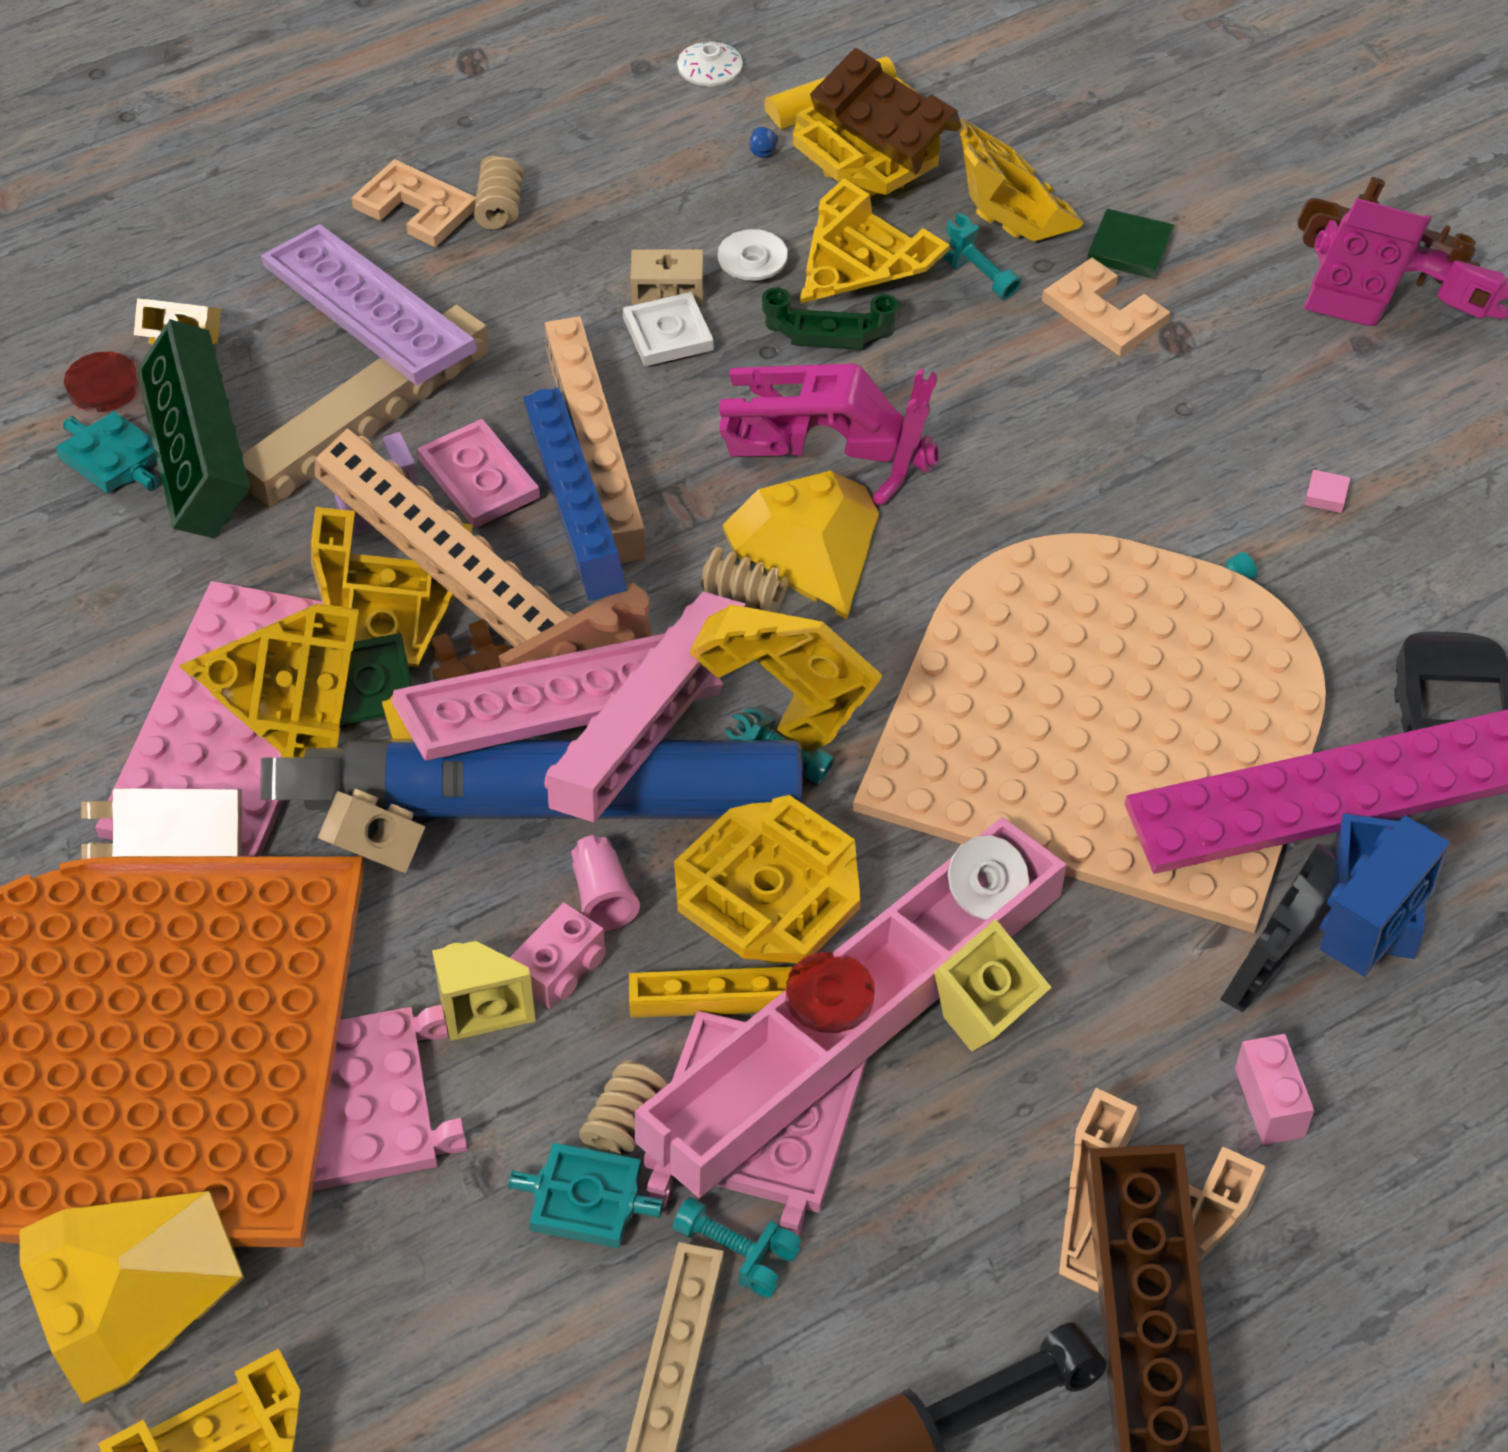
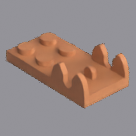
[498,583,652,668]

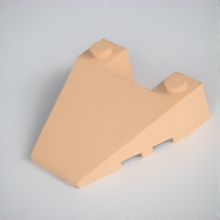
[1059,1088,1266,1294]

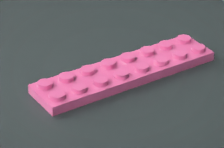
[392,633,723,761]

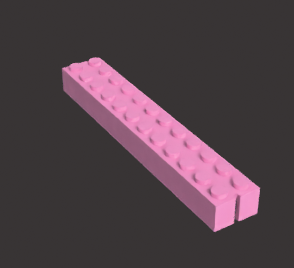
[635,817,1067,1199]

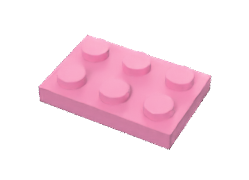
[417,419,540,529]

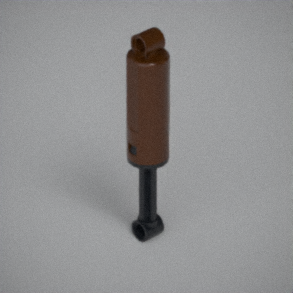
[779,1322,1107,1452]

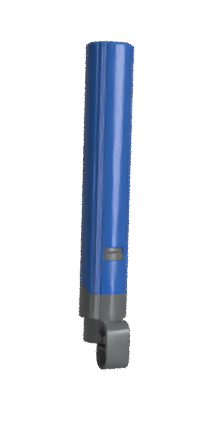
[260,739,803,819]

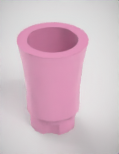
[571,835,640,931]

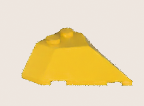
[800,178,950,303]
[723,470,879,620]
[179,603,359,758]
[98,1348,301,1452]

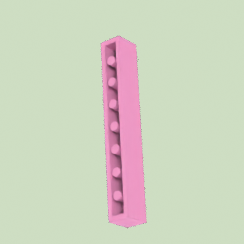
[544,592,746,823]

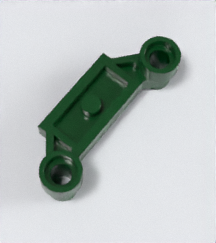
[762,287,899,349]

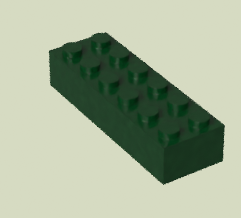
[136,319,250,538]

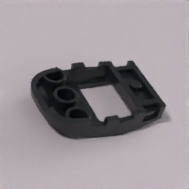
[1394,631,1508,733]
[1220,842,1336,1013]

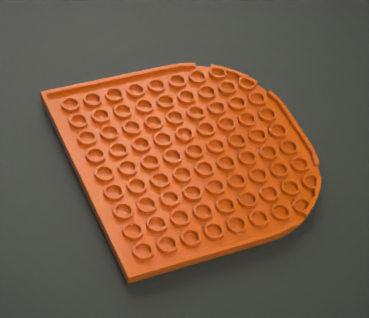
[0,856,365,1247]

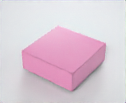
[1305,469,1351,513]

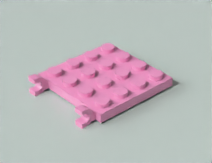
[313,1005,467,1191]
[644,1010,867,1237]

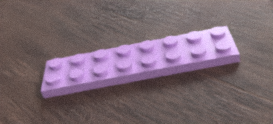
[261,224,478,386]

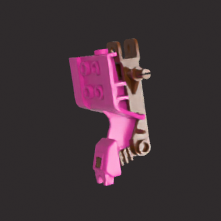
[1297,177,1508,326]

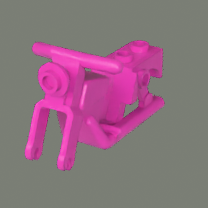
[719,363,939,505]

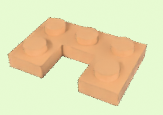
[351,159,477,247]
[1042,258,1171,357]

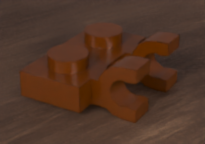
[432,619,510,682]

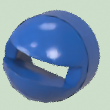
[749,127,778,158]

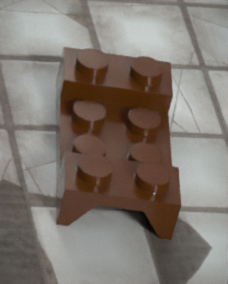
[810,47,961,175]

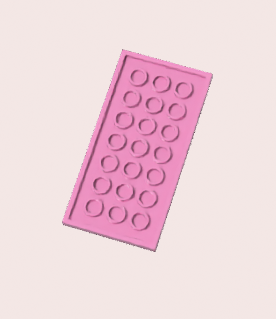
[95,581,322,857]

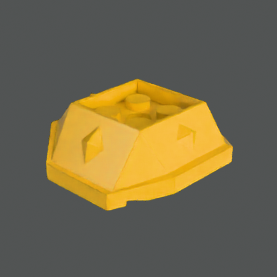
[793,77,941,197]
[674,795,861,964]

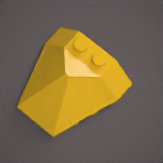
[959,117,1084,242]
[19,1191,244,1405]

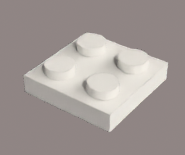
[623,292,714,367]

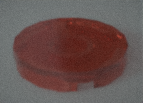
[64,351,139,412]
[785,952,875,1033]

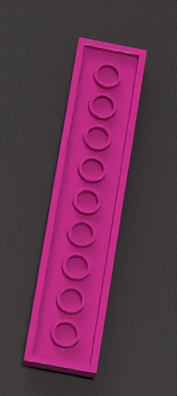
[1124,709,1508,874]

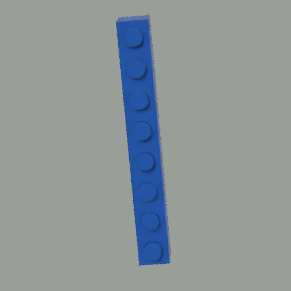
[523,387,627,601]

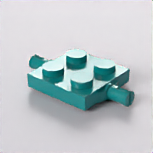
[56,411,160,494]
[508,1143,664,1249]

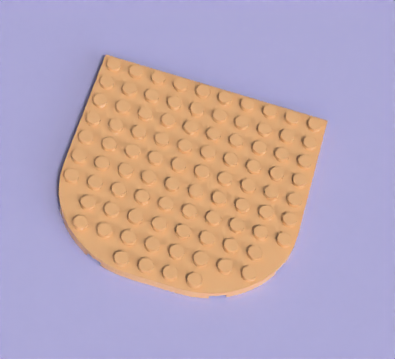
[853,533,1326,934]

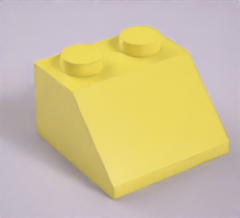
[934,919,1052,1052]
[432,941,536,1041]

